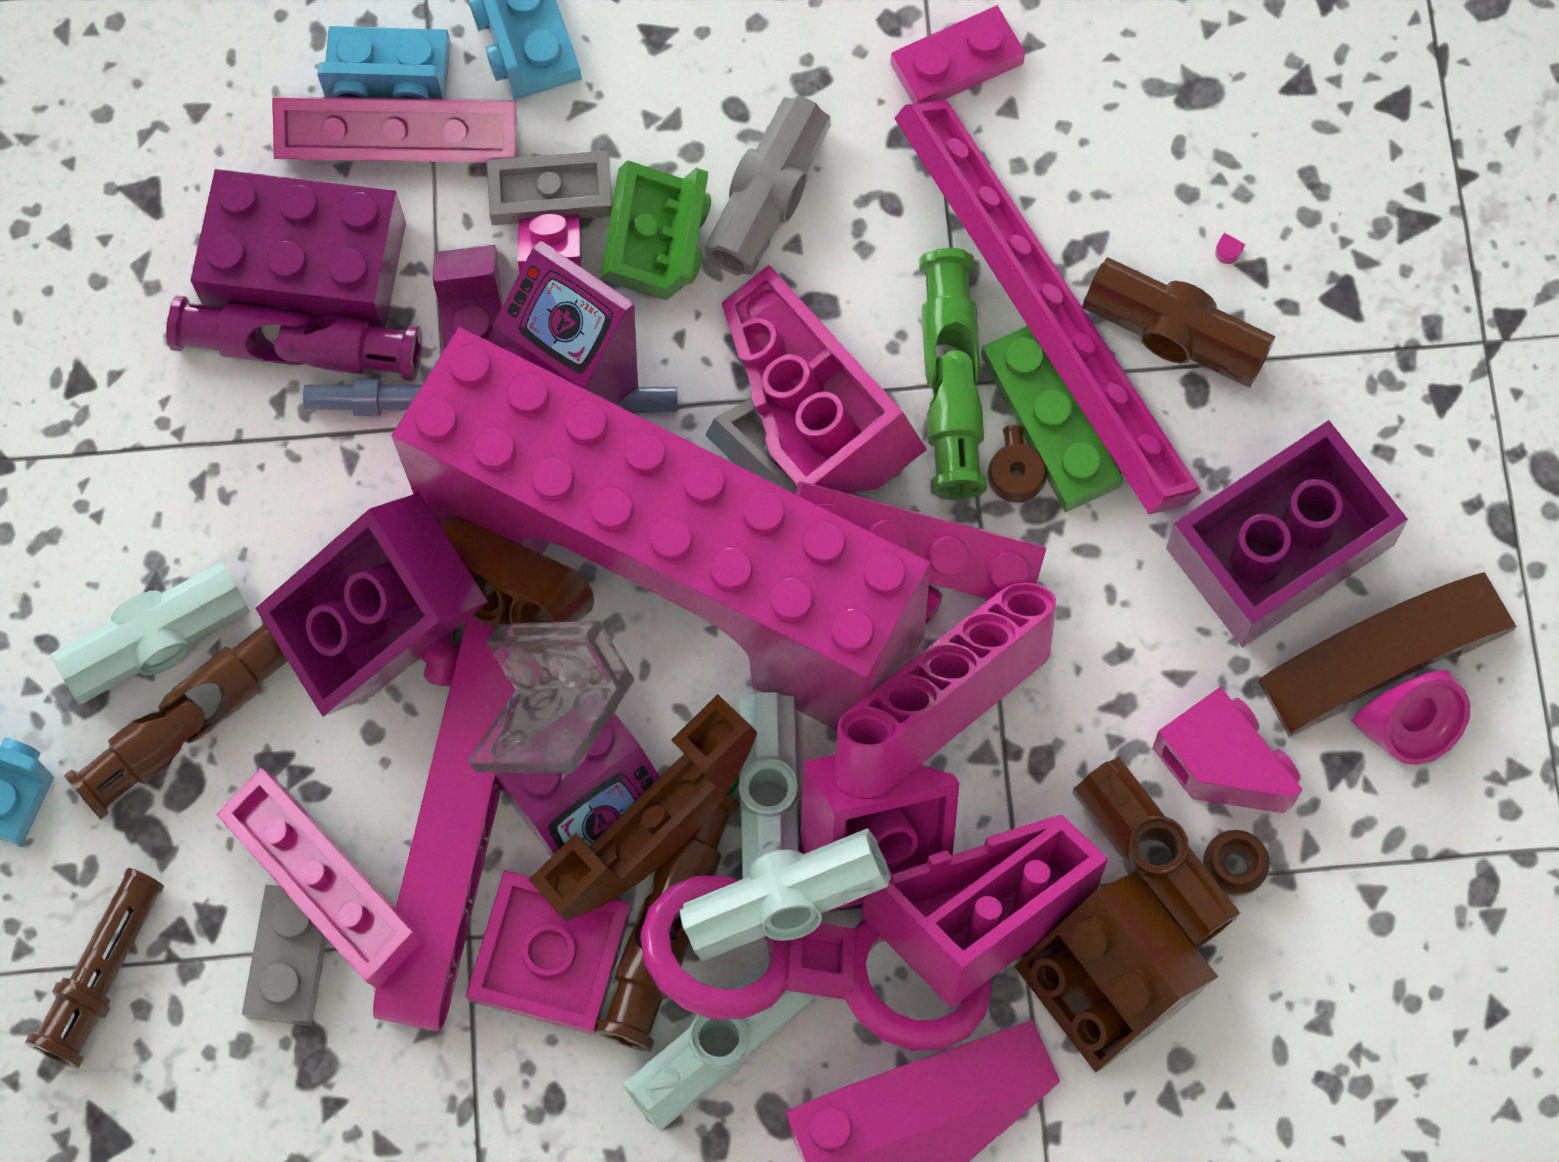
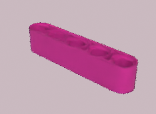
[834,582,1056,798]

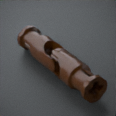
[64,619,288,820]
[595,795,740,1052]

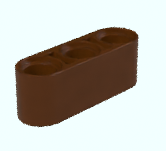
[440,517,594,649]

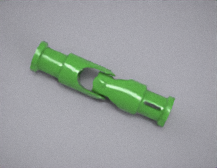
[919,248,987,500]

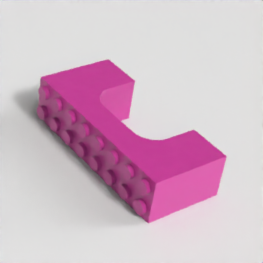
[391,327,930,731]

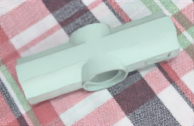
[51,562,250,705]
[738,692,799,879]
[679,828,891,961]
[623,962,814,1131]

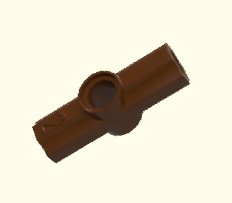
[1082,257,1276,388]
[1072,756,1240,948]

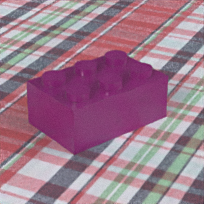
[190,169,406,328]
[1166,420,1408,648]
[255,492,488,717]

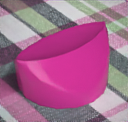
[1350,670,1470,765]

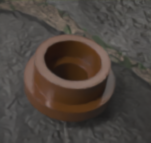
[1203,830,1270,896]

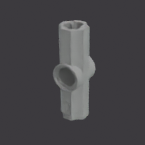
[704,95,831,276]

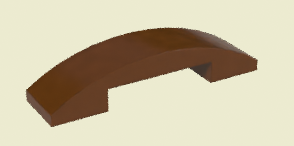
[1258,572,1517,737]
[528,694,757,921]

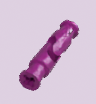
[166,295,422,381]

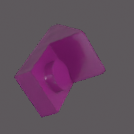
[432,245,503,350]

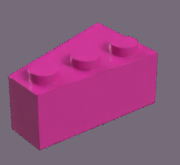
[861,814,1108,1008]

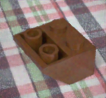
[1014,871,1218,1073]

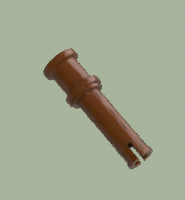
[25,868,164,1069]

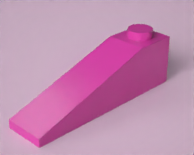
[721,265,927,493]
[785,1020,1060,1162]

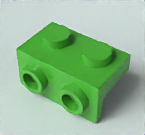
[600,160,711,300]

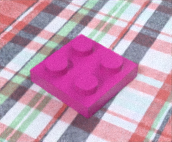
[465,870,632,1035]

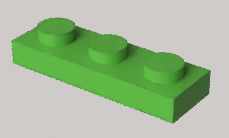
[981,326,1123,512]

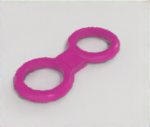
[640,876,992,1051]

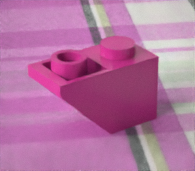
[1152,686,1303,813]

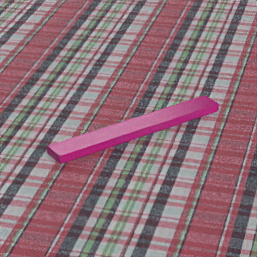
[894,100,1201,515]

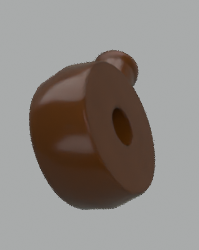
[987,425,1047,503]

